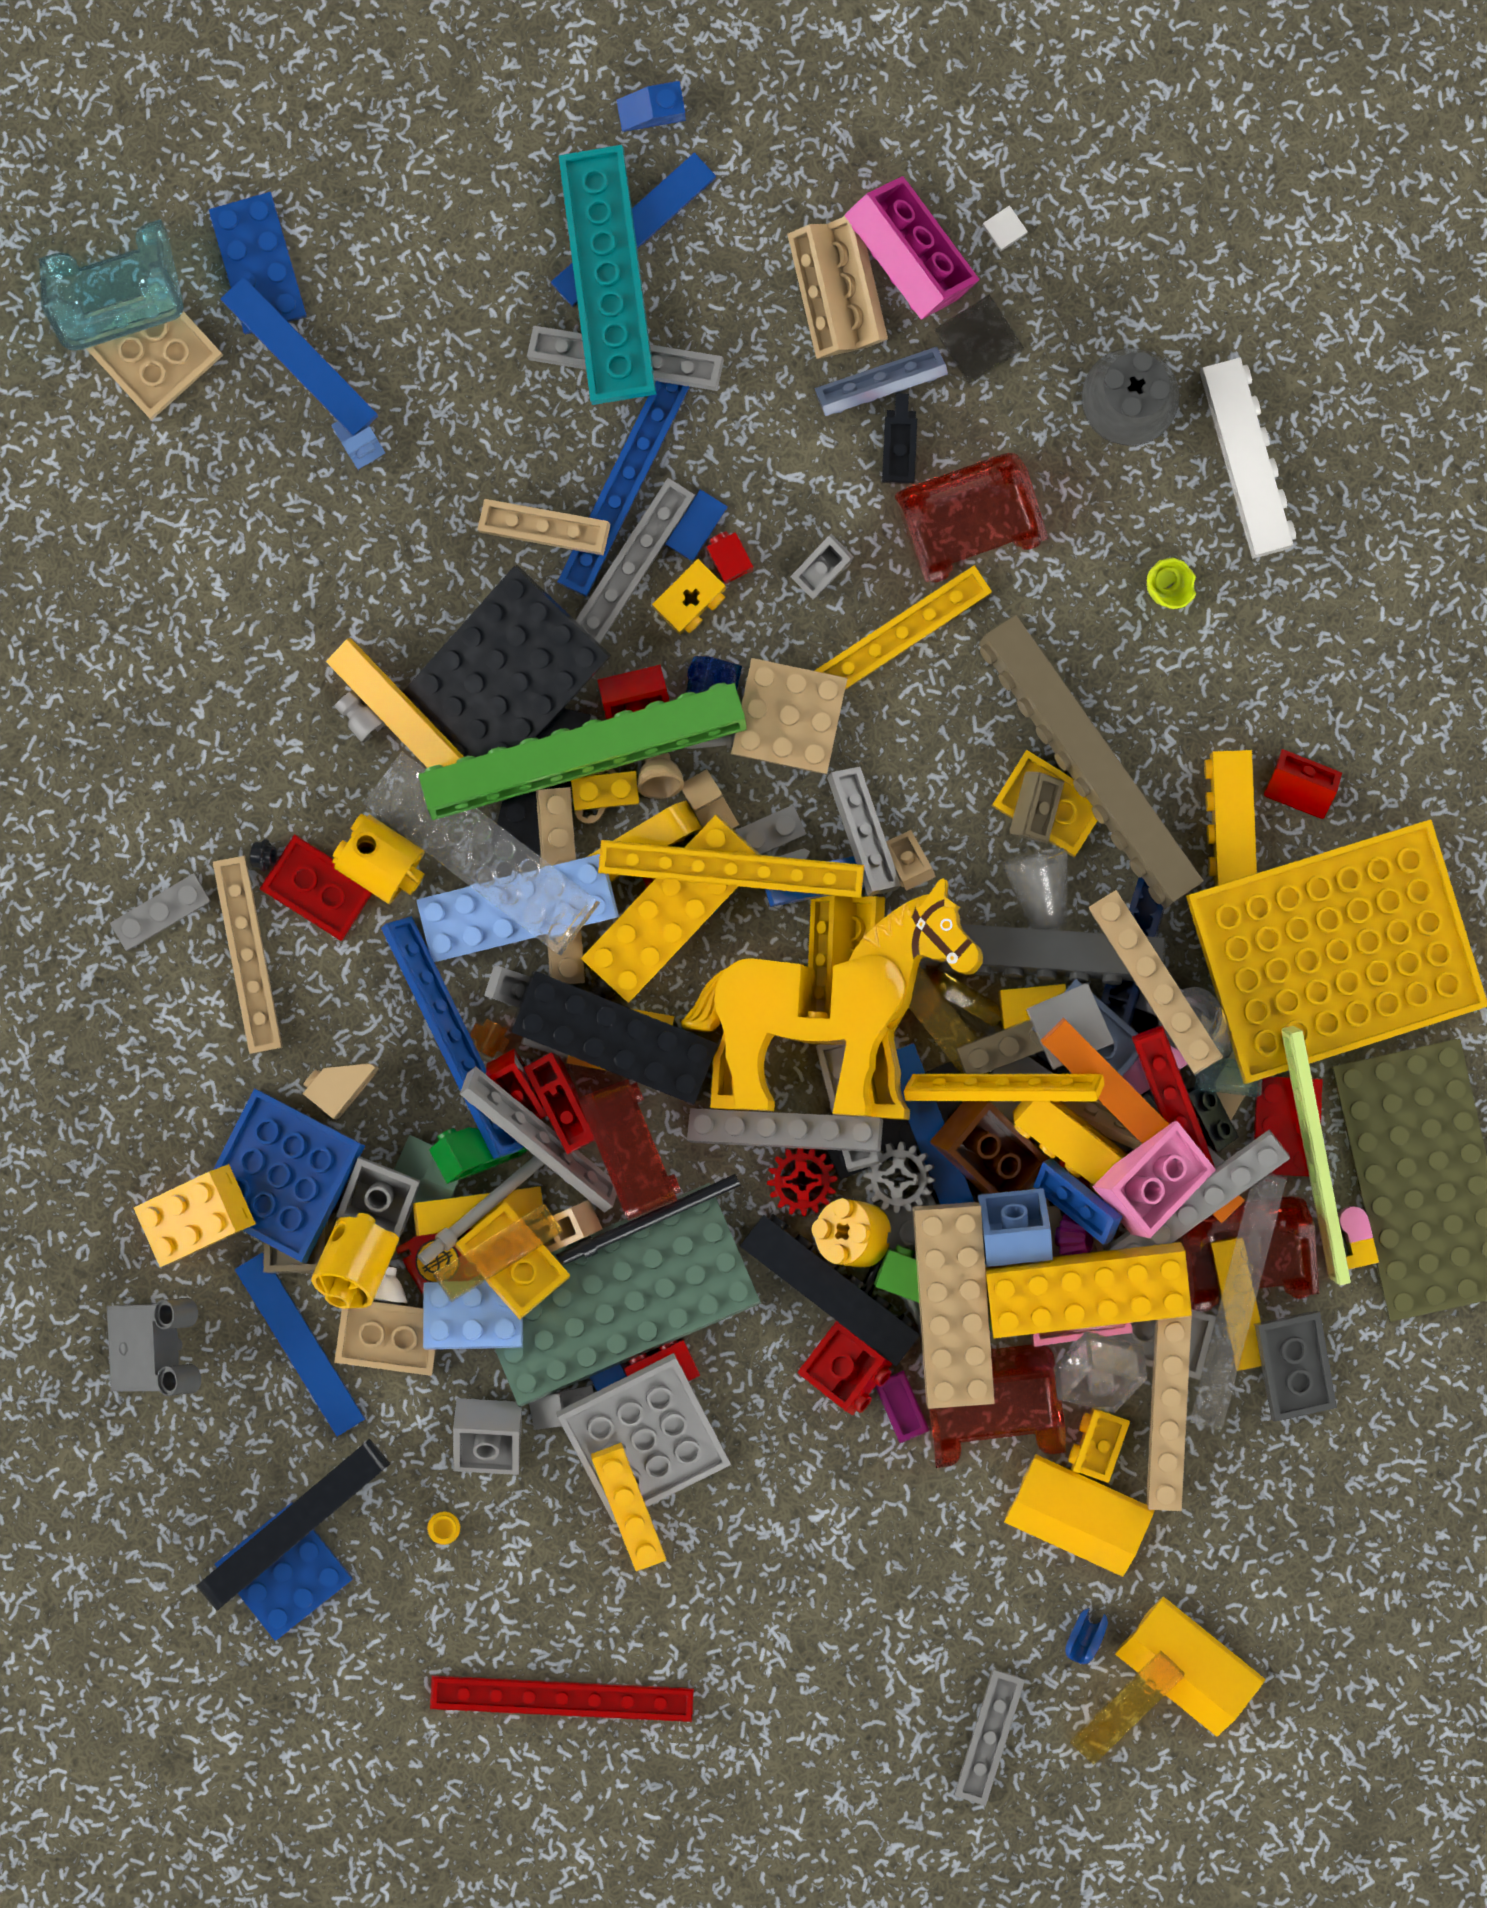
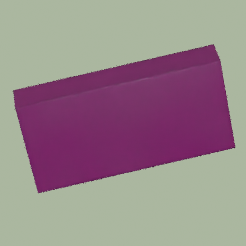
[875,1370,930,1443]

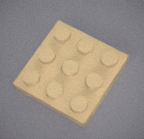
[85,282,223,421]
[731,658,847,775]

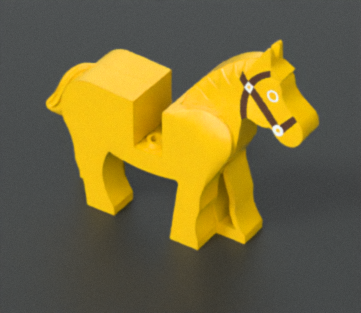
[681,878,983,1120]

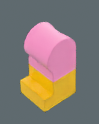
[1338,1206,1379,1270]

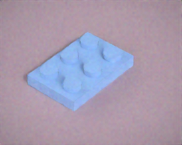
[423,1281,523,1350]

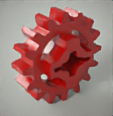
[766,1148,837,1216]

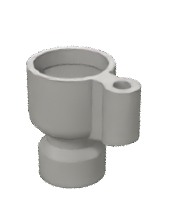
[334,690,385,743]

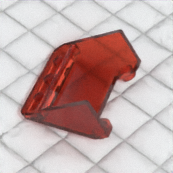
[928,1344,1066,1468]

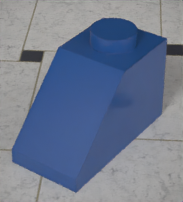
[617,81,686,132]

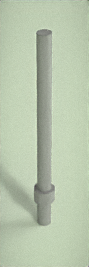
[417,1156,544,1265]

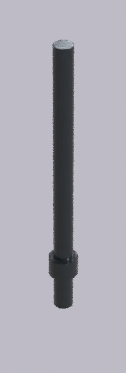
[556,1174,741,1266]

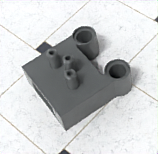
[107,1298,201,1396]

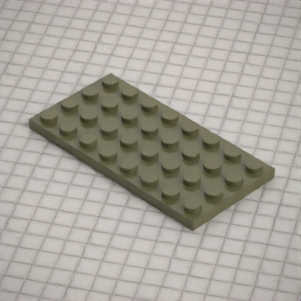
[1332,1038,1487,1322]

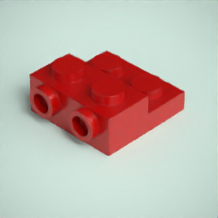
[797,1321,892,1415]

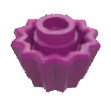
[1055,1214,1094,1256]

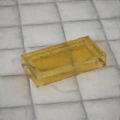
[938,973,1002,1026]

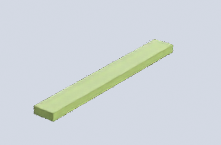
[1281,1026,1351,1286]

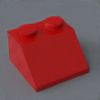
[597,664,670,719]

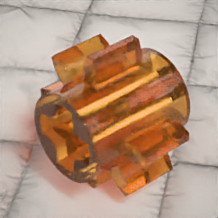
[470,1018,510,1058]

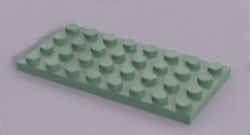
[482,1183,761,1407]

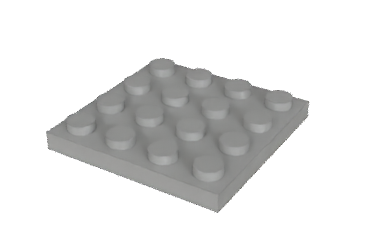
[556,1353,731,1523]

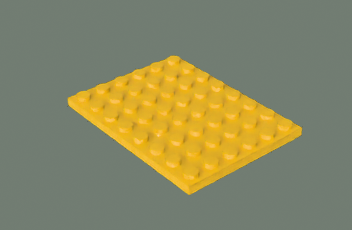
[1186,819,1487,1084]

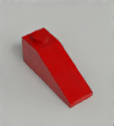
[523,1052,597,1155]

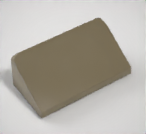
[1010,771,1065,844]

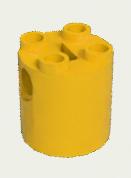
[332,813,425,904]
[311,1213,399,1309]

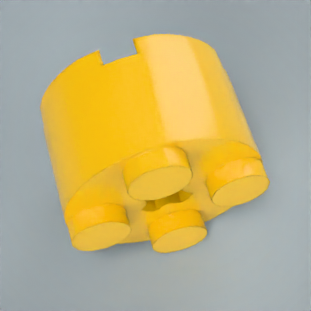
[812,1198,891,1267]

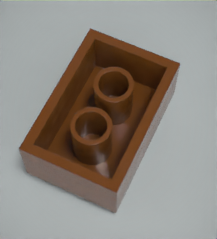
[930,1101,1048,1194]

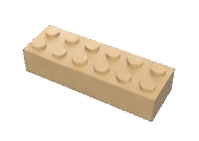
[913,1202,995,1409]

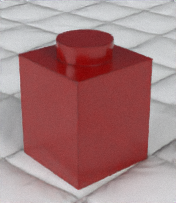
[707,531,753,585]

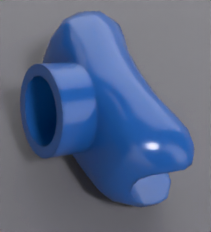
[1065,1608,1108,1664]

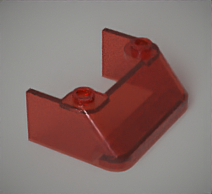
[578,1079,682,1221]

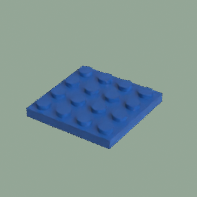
[213,1088,365,1264]

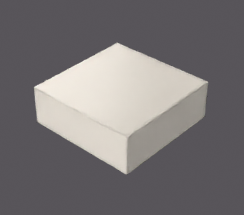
[982,205,1028,252]

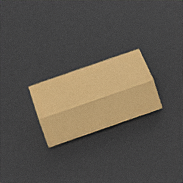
[787,216,888,359]

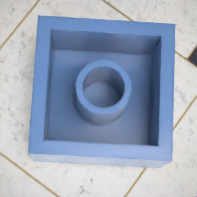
[978,1188,1053,1267]

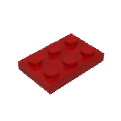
[1254,1077,1323,1177]

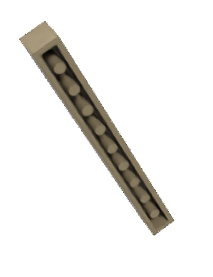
[979,615,1204,909]

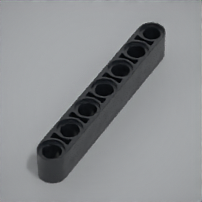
[196,1439,391,1611]

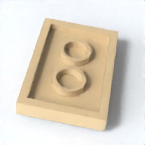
[334,1301,436,1376]

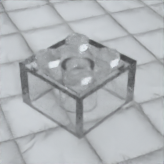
[1054,1332,1147,1413]

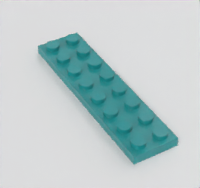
[559,145,657,405]

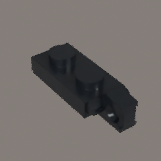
[882,393,918,485]

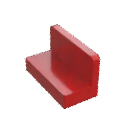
[1264,749,1342,819]

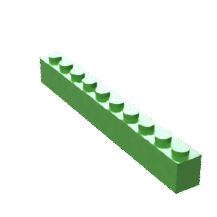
[418,683,747,820]

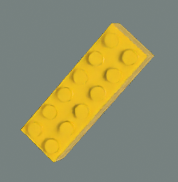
[581,814,760,1003]
[985,1242,1192,1339]

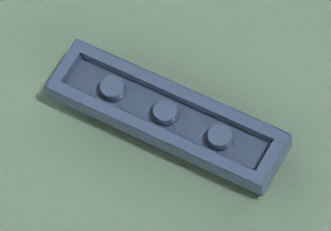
[815,347,948,416]

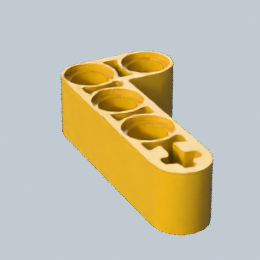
[587,800,702,882]

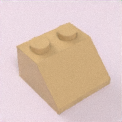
[303,1064,380,1119]

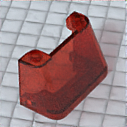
[895,453,1048,582]
[1178,1196,1319,1311]

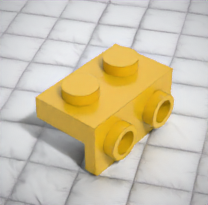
[1068,1407,1130,1483]

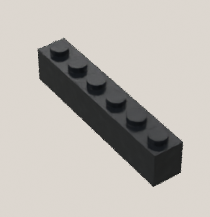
[740,1214,920,1366]

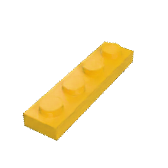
[591,1443,666,1572]

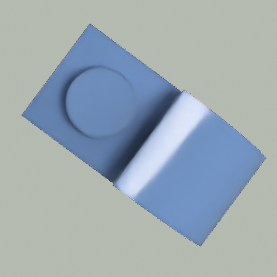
[331,421,386,470]

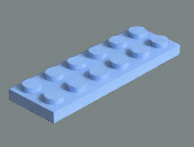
[416,854,619,962]

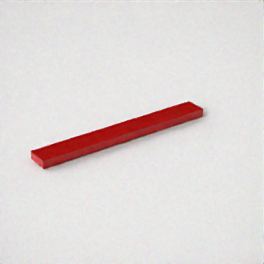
[430,1675,694,1722]

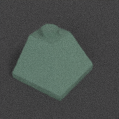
[394,1135,461,1203]

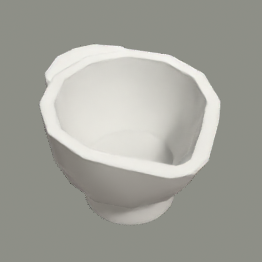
[374,1267,407,1303]

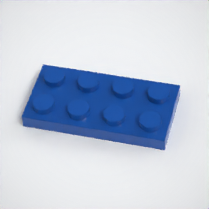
[208,191,307,335]

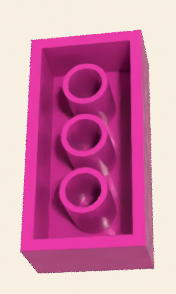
[844,176,980,320]

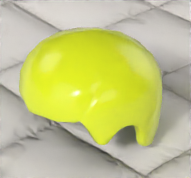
[1147,558,1196,609]

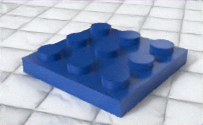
[215,1502,353,1641]

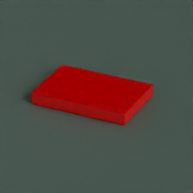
[259,834,373,941]

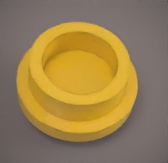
[427,1511,460,1545]

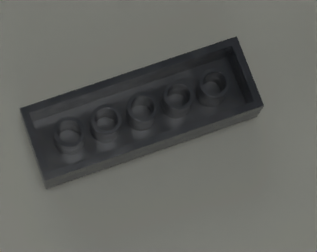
[509,971,718,1105]

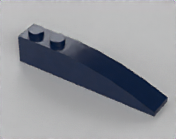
[1101,877,1165,1026]

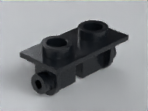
[1187,1080,1239,1152]

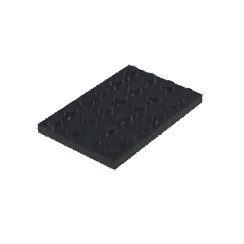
[403,565,612,758]

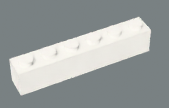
[1200,358,1296,559]

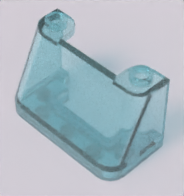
[39,219,184,351]

